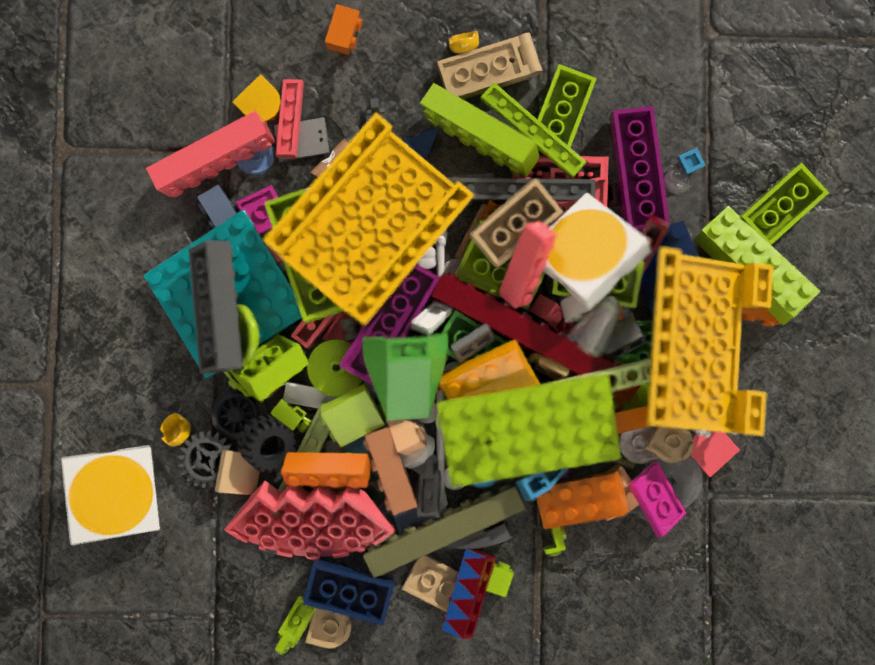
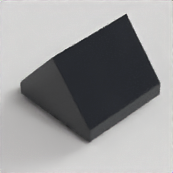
[607,183,620,207]

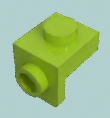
[543,527,567,556]

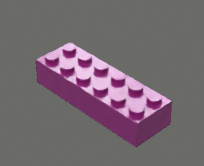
[609,106,670,233]
[339,264,440,386]

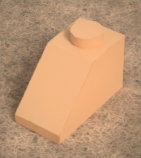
[387,419,427,456]

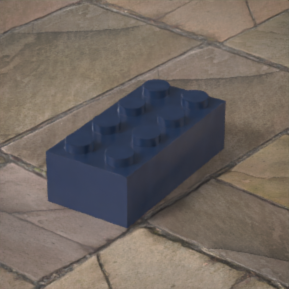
[303,560,395,626]

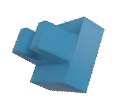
[677,148,706,176]

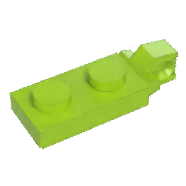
[275,596,317,655]

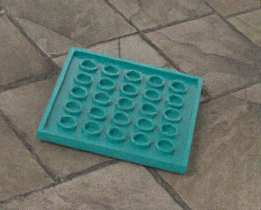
[143,210,302,378]

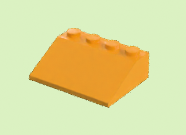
[440,340,540,400]

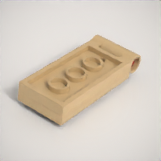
[437,33,543,100]

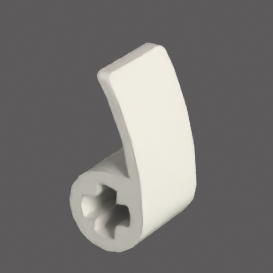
[560,296,592,323]

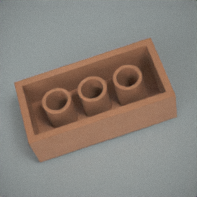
[363,426,418,515]

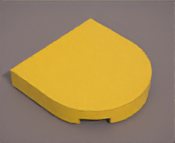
[232,74,281,122]

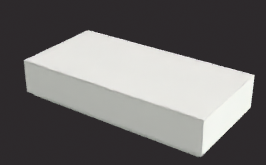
[411,300,452,336]

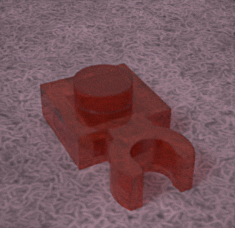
[612,376,641,412]

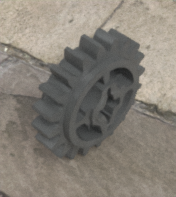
[178,431,233,488]

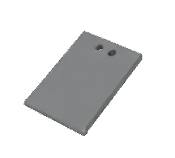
[274,117,330,162]

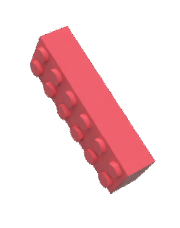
[146,111,276,197]

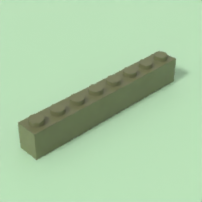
[363,482,525,578]

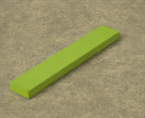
[480,83,587,179]

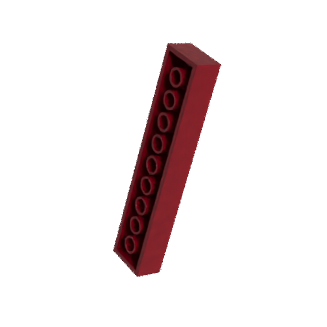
[430,272,628,394]

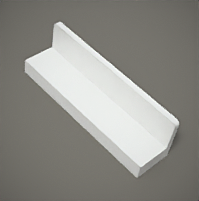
[283,382,337,408]

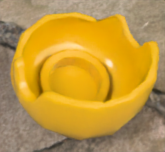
[449,31,479,55]
[160,413,191,447]

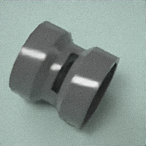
[340,318,361,341]

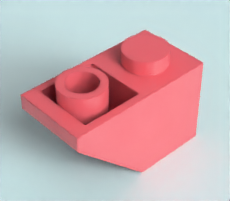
[529,294,575,335]

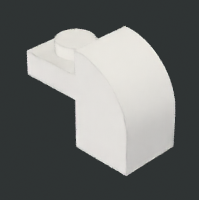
[399,419,435,469]

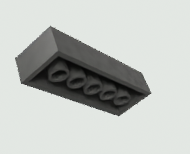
[189,241,243,374]

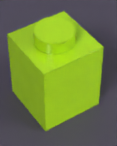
[487,562,514,597]

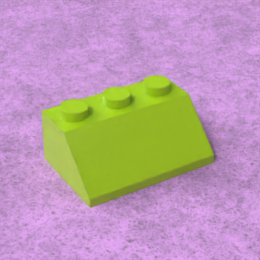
[230,334,309,401]

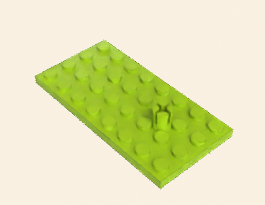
[437,374,621,487]

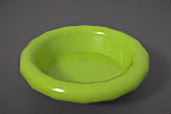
[236,304,259,367]

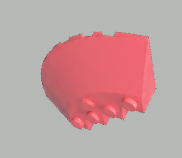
[224,481,394,560]

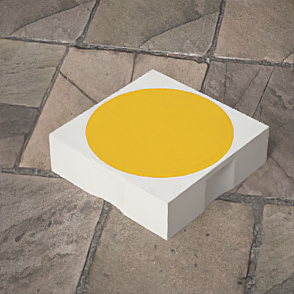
[543,193,651,310]
[62,445,160,545]

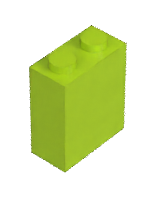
[319,384,385,447]

